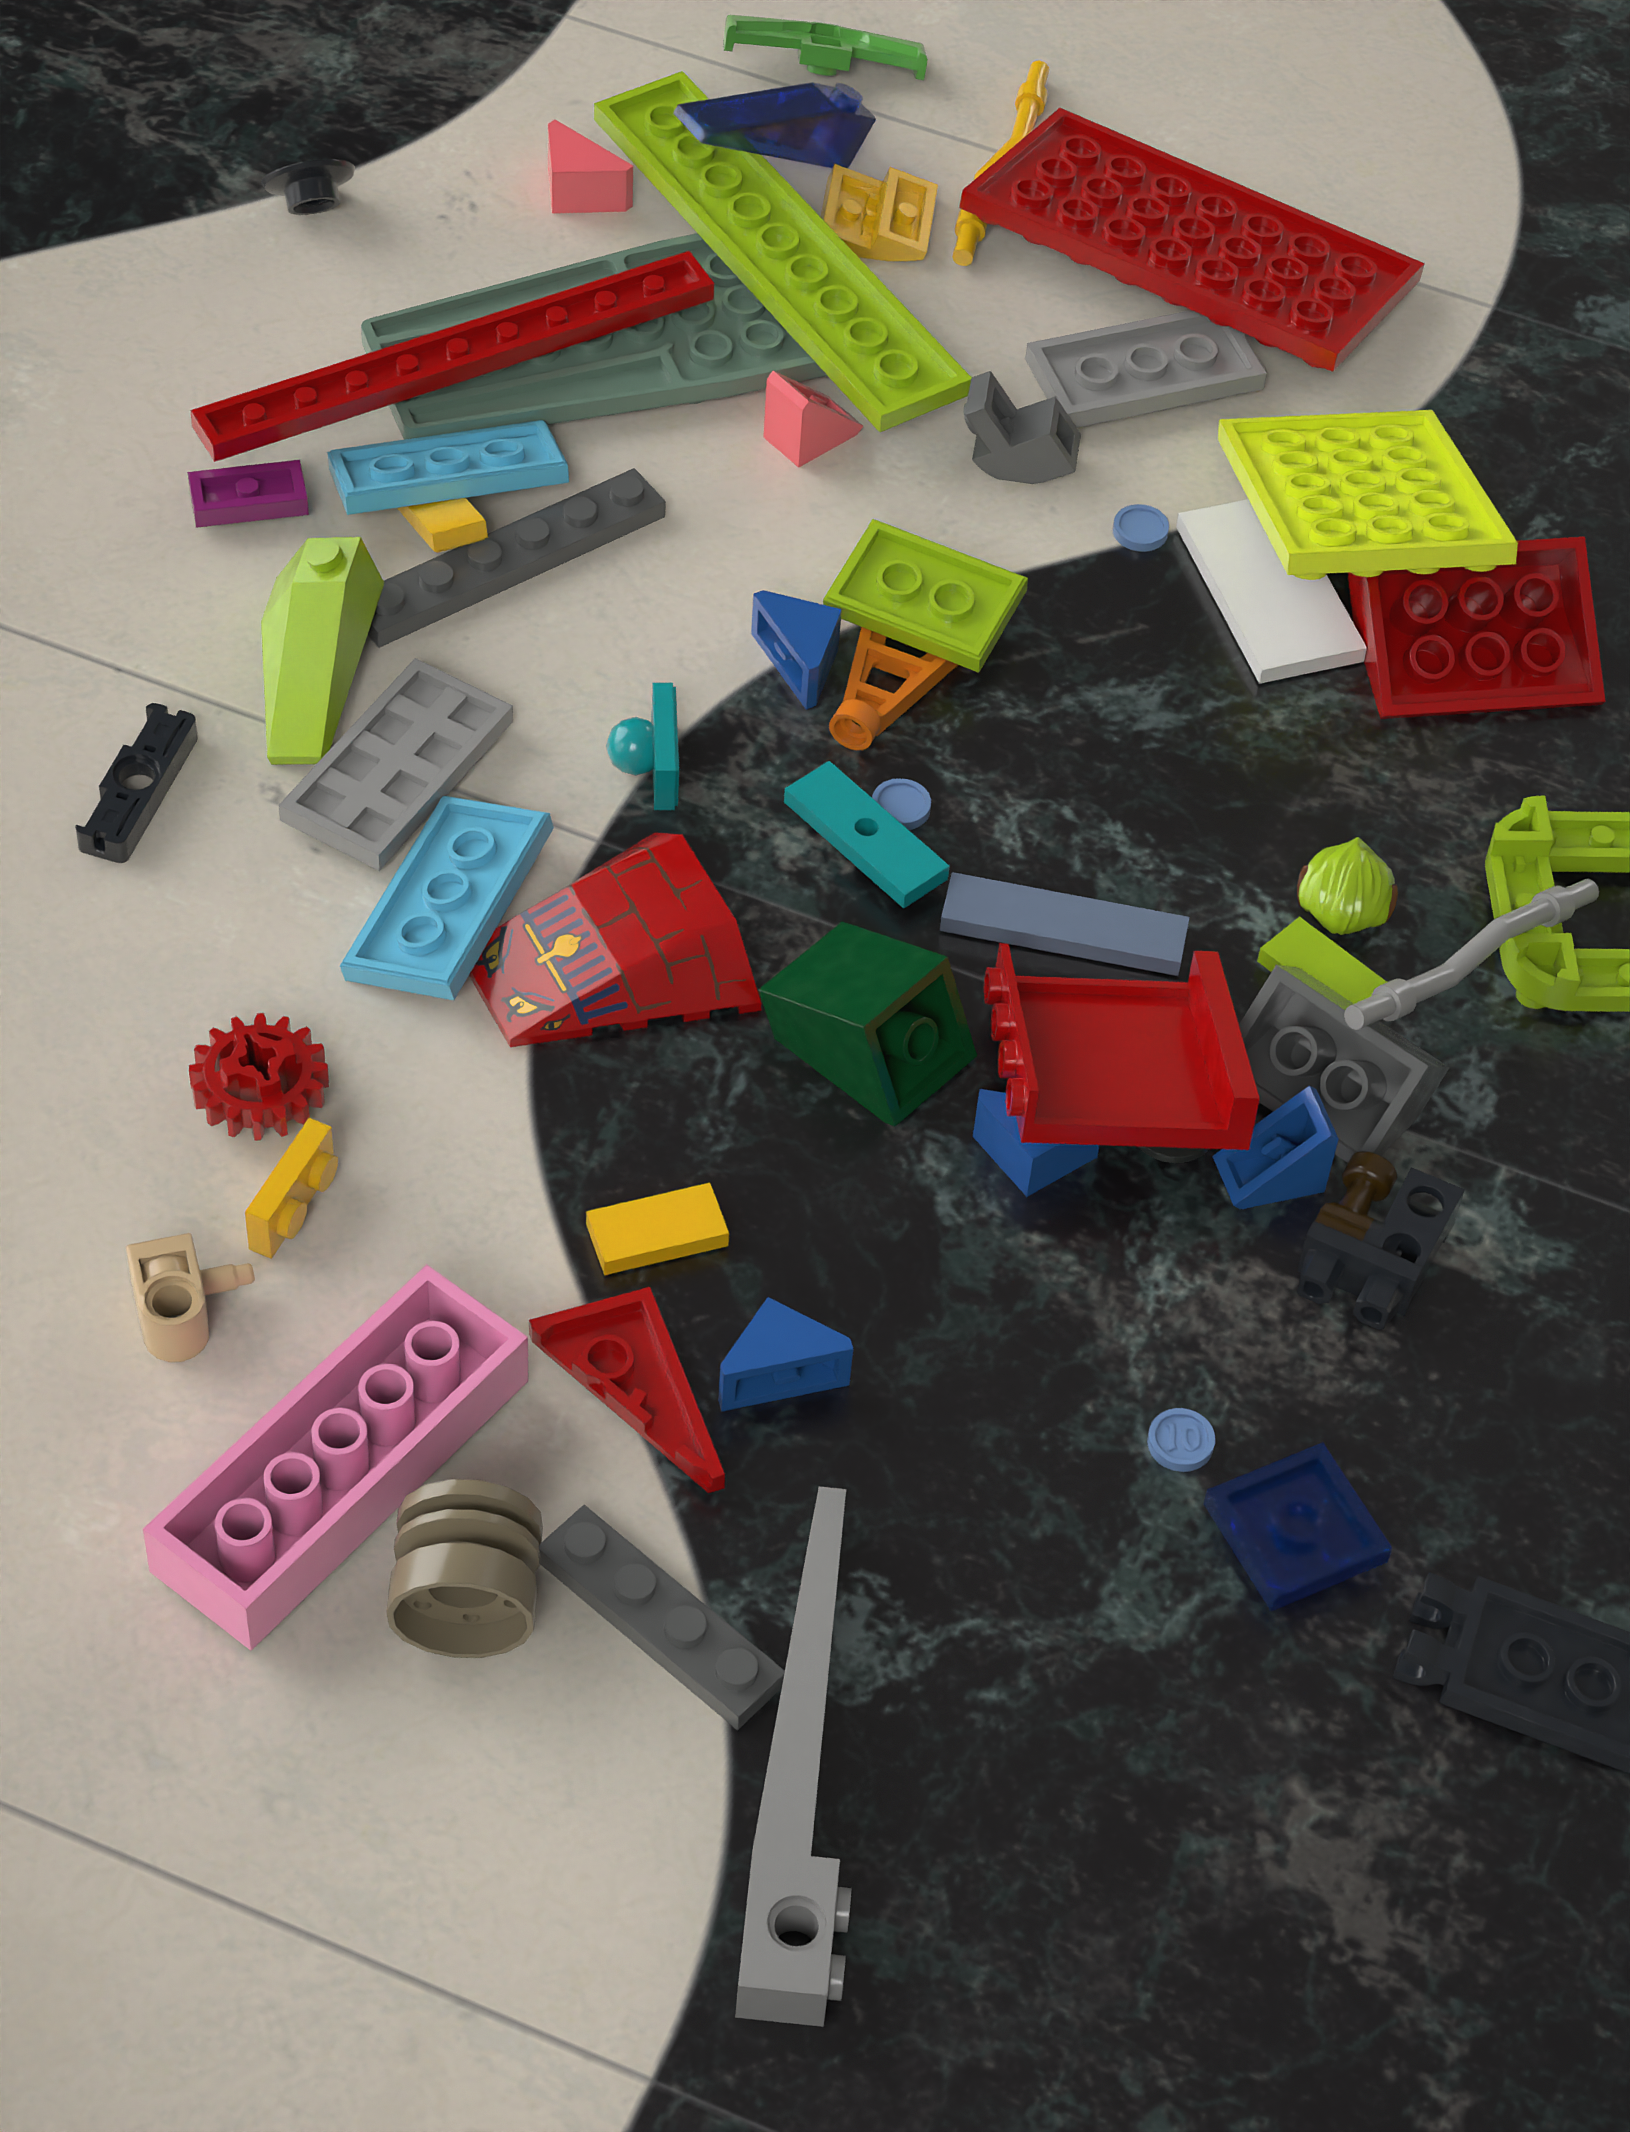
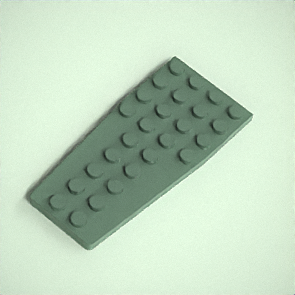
[361,233,827,440]

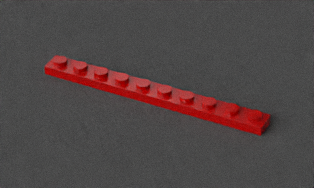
[190,251,715,462]

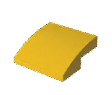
[820,164,938,261]

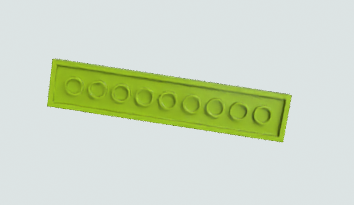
[594,71,972,432]

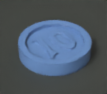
[1113,504,1169,552]
[872,779,931,830]
[1147,1408,1215,1472]

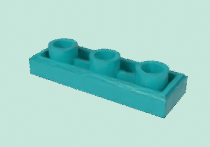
[784,761,950,908]

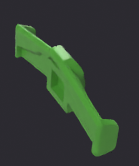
[723,15,928,81]

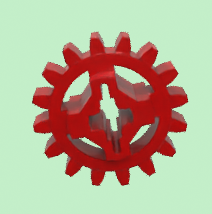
[189,1013,329,1141]

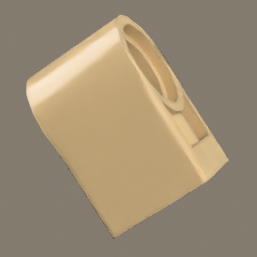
[126,1233,255,1362]

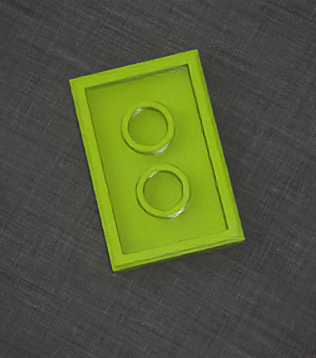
[823,519,1028,673]

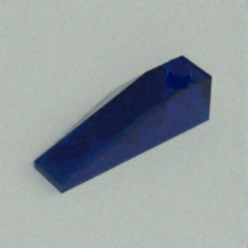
[673,82,876,168]

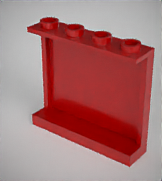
[984,943,1260,1150]

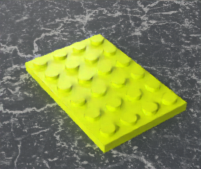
[1218,410,1518,580]

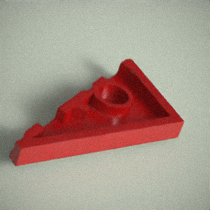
[529,1287,725,1493]

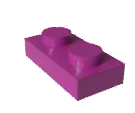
[187,460,309,528]

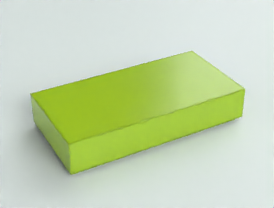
[1257,916,1387,1004]

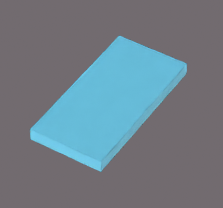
[327,420,569,515]
[340,796,554,1000]

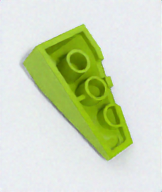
[261,537,384,765]

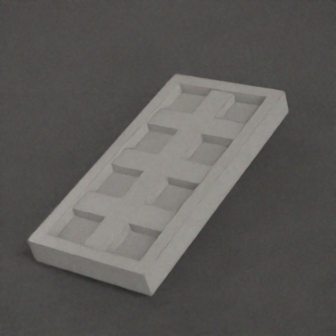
[279,658,513,871]

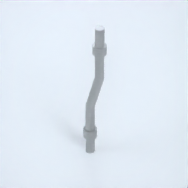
[1344,879,1599,1030]

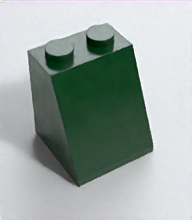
[758,922,977,1127]

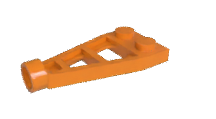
[829,627,958,750]

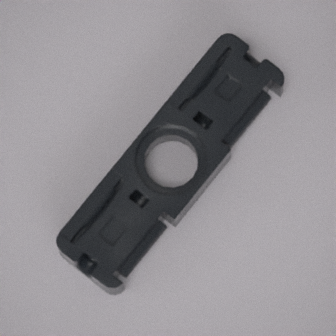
[75,703,198,863]

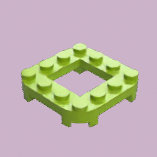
[1485,796,1630,1012]

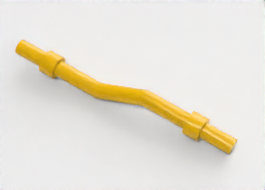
[952,60,1049,266]

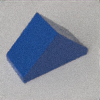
[751,590,842,709]
[1213,1085,1339,1209]
[973,1089,1099,1197]
[718,1297,853,1411]

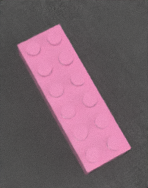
[143,1265,528,1651]

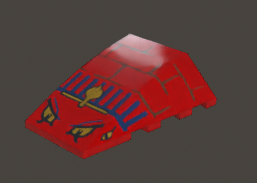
[469,833,761,1047]

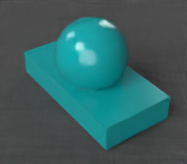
[606,683,679,810]

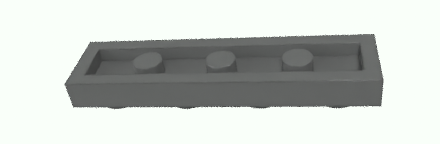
[539,1505,785,1731]

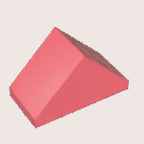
[548,119,633,213]
[763,371,863,468]

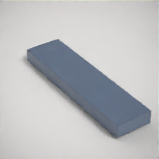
[940,872,1189,976]

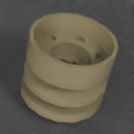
[386,1479,543,1658]

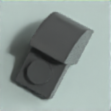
[964,371,1081,484]

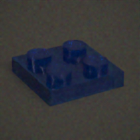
[1204,1442,1392,1611]

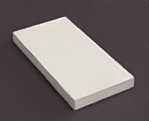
[1176,499,1367,684]

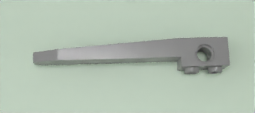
[735,1486,852,2027]

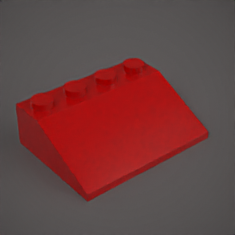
[1348,537,1606,719]

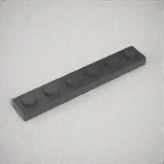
[368,468,666,648]

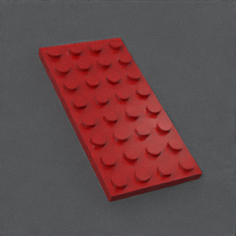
[959,108,1425,372]

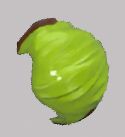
[1297,837,1398,935]

